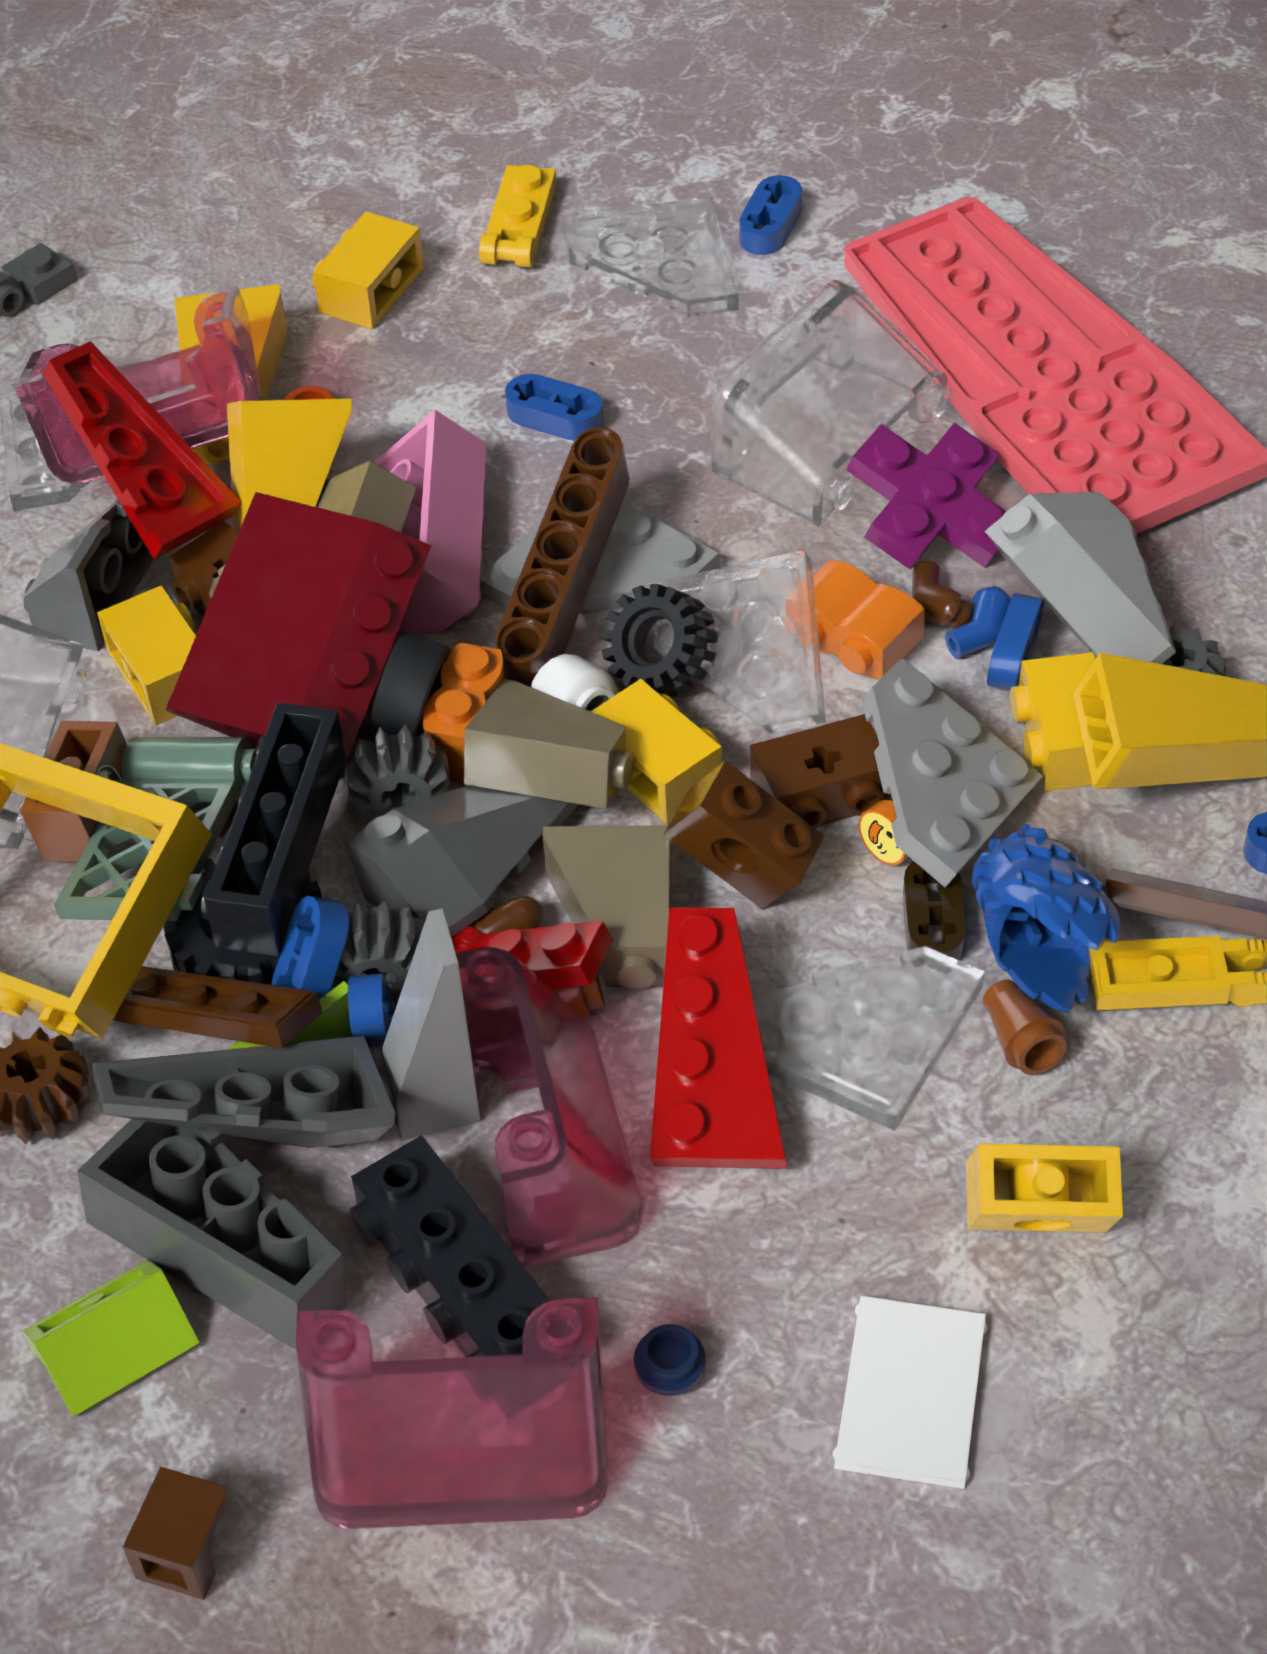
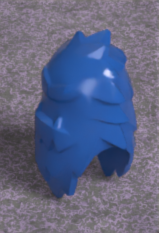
[971,823,1121,1013]

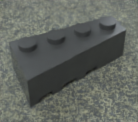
[77,1119,346,1354]

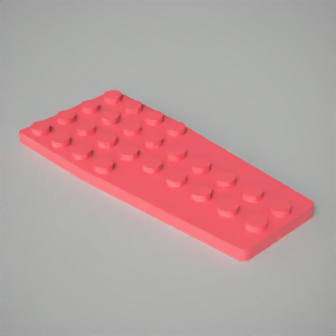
[844,197,1267,534]

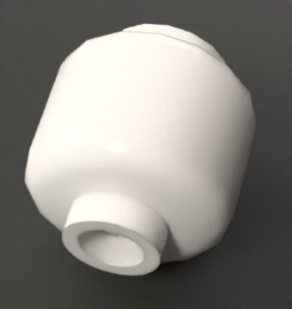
[531,654,618,712]

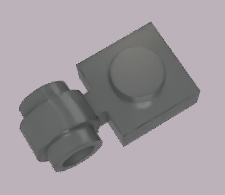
[0,243,77,317]

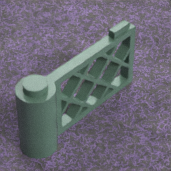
[54,737,257,921]

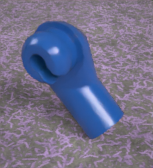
[945,586,1011,659]

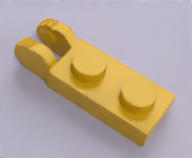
[1089,936,1267,1010]

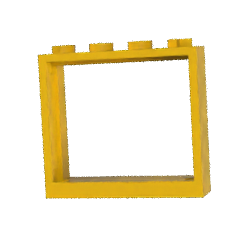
[0,743,212,1039]

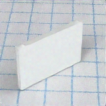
[833,1296,988,1489]

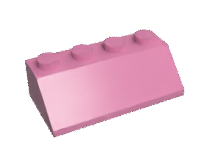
[374,410,487,634]

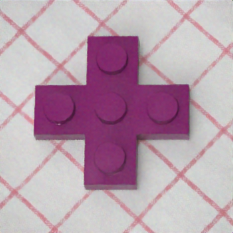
[846,422,1006,570]

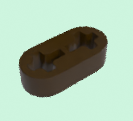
[902,861,966,971]

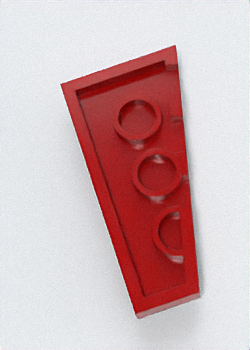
[43,341,242,560]
[650,908,789,1169]

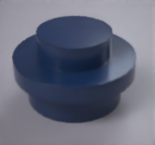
[634,1324,706,1396]

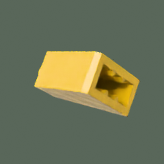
[227,398,352,533]

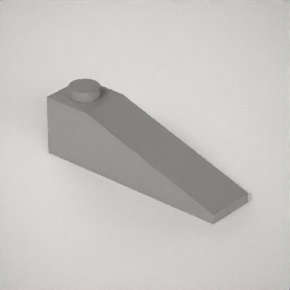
[985,492,1176,664]
[381,908,481,1141]

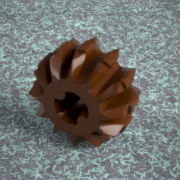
[0,1027,90,1144]

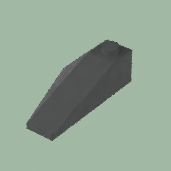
[23,499,154,651]
[344,785,579,938]
[93,1036,395,1148]

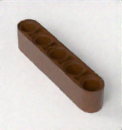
[495,427,630,687]

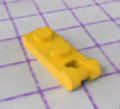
[479,165,557,268]

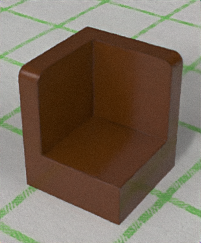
[123,1466,229,1600]

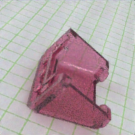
[15,286,262,484]
[456,947,642,1268]
[296,1297,608,1529]

